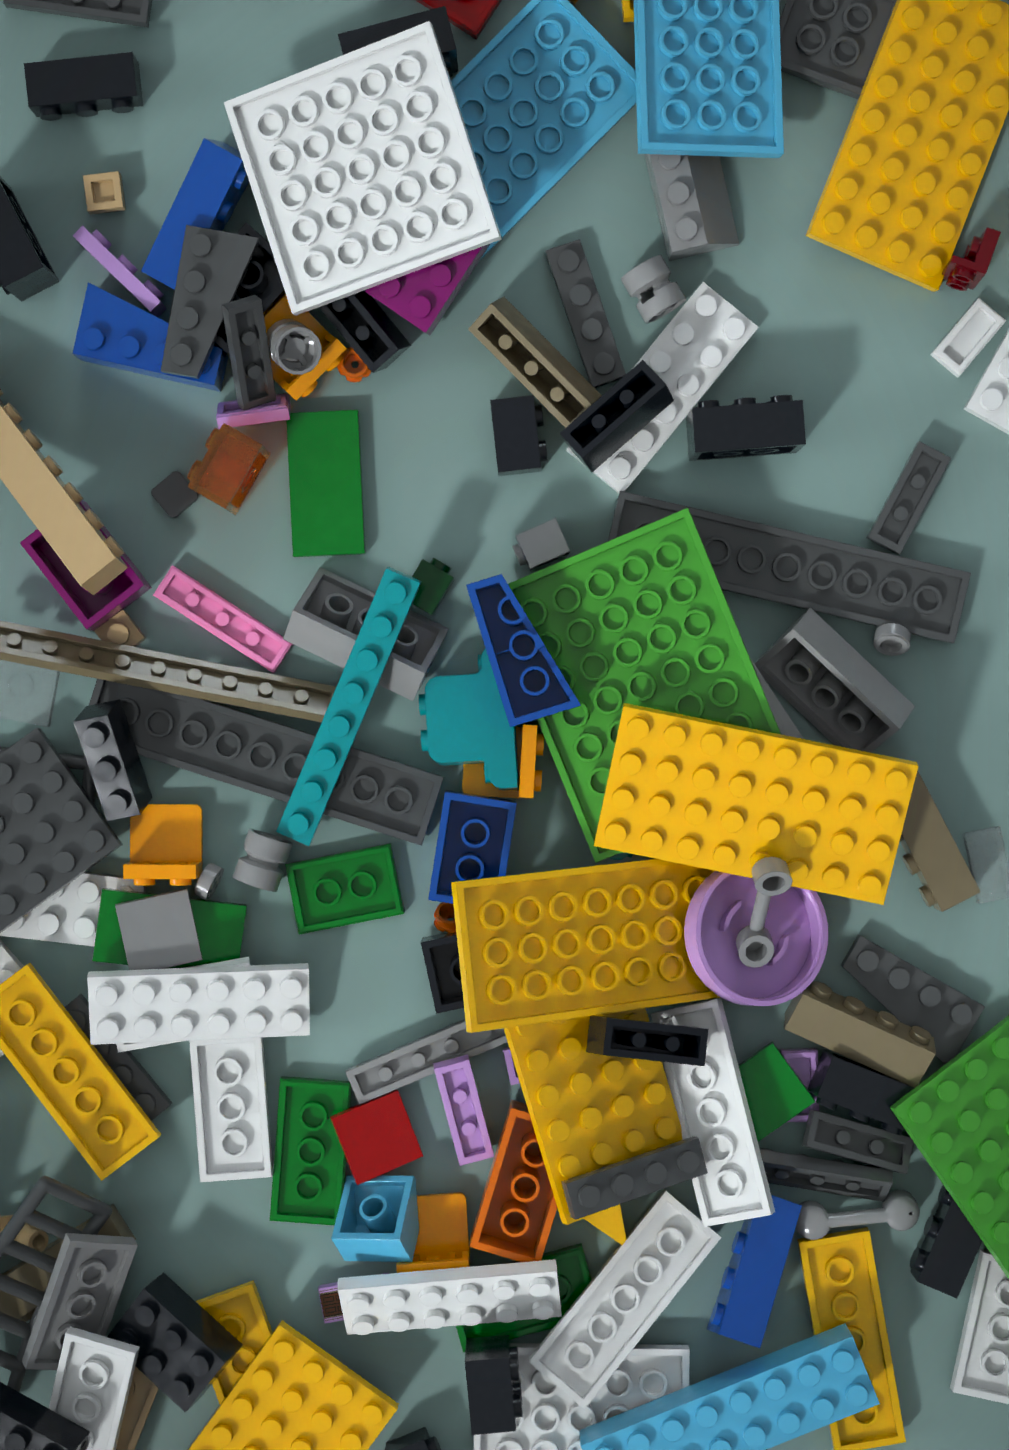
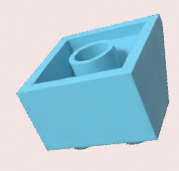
[331,1175,419,1262]

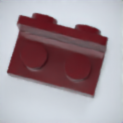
[942,227,1001,291]

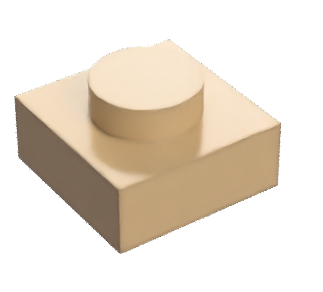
[83,171,126,215]
[94,609,147,647]

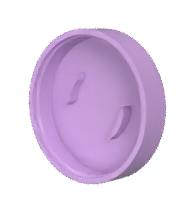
[684,871,828,1006]

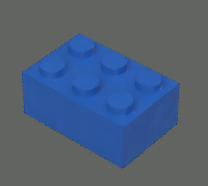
[428,790,517,904]

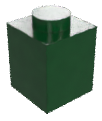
[412,558,455,616]

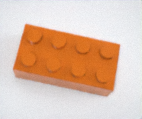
[470,1099,557,1262]

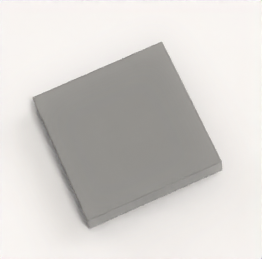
[115,888,202,970]

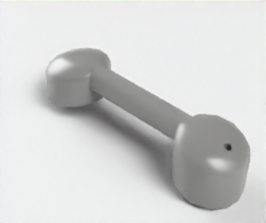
[736,857,792,968]
[796,1190,920,1240]

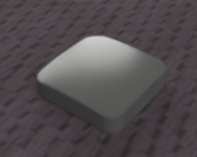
[151,471,198,518]

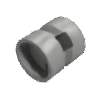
[621,255,686,324]
[266,319,322,375]
[233,829,293,892]

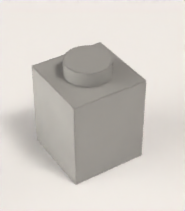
[512,518,570,571]

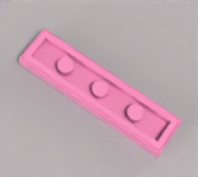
[153,565,293,673]

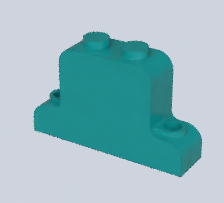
[419,648,519,791]

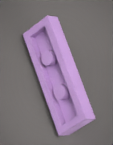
[73,225,167,317]
[433,1054,494,1166]

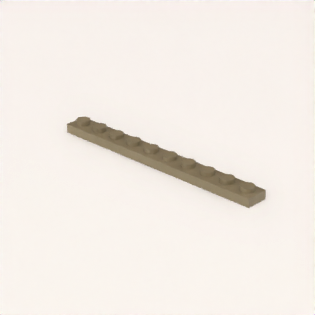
[0,620,336,722]

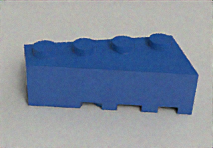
[141,138,249,290]
[72,282,228,392]
[466,574,581,727]
[706,1195,802,1348]

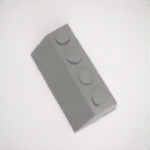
[644,154,739,261]
[283,567,449,701]
[755,608,915,753]

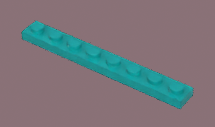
[276,567,422,846]

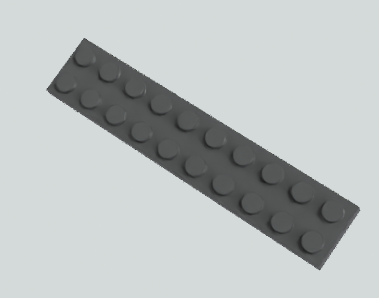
[608,491,971,644]
[89,679,444,846]

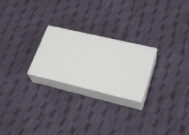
[930,298,1006,378]

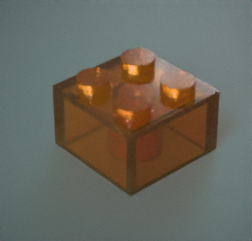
[187,423,271,515]

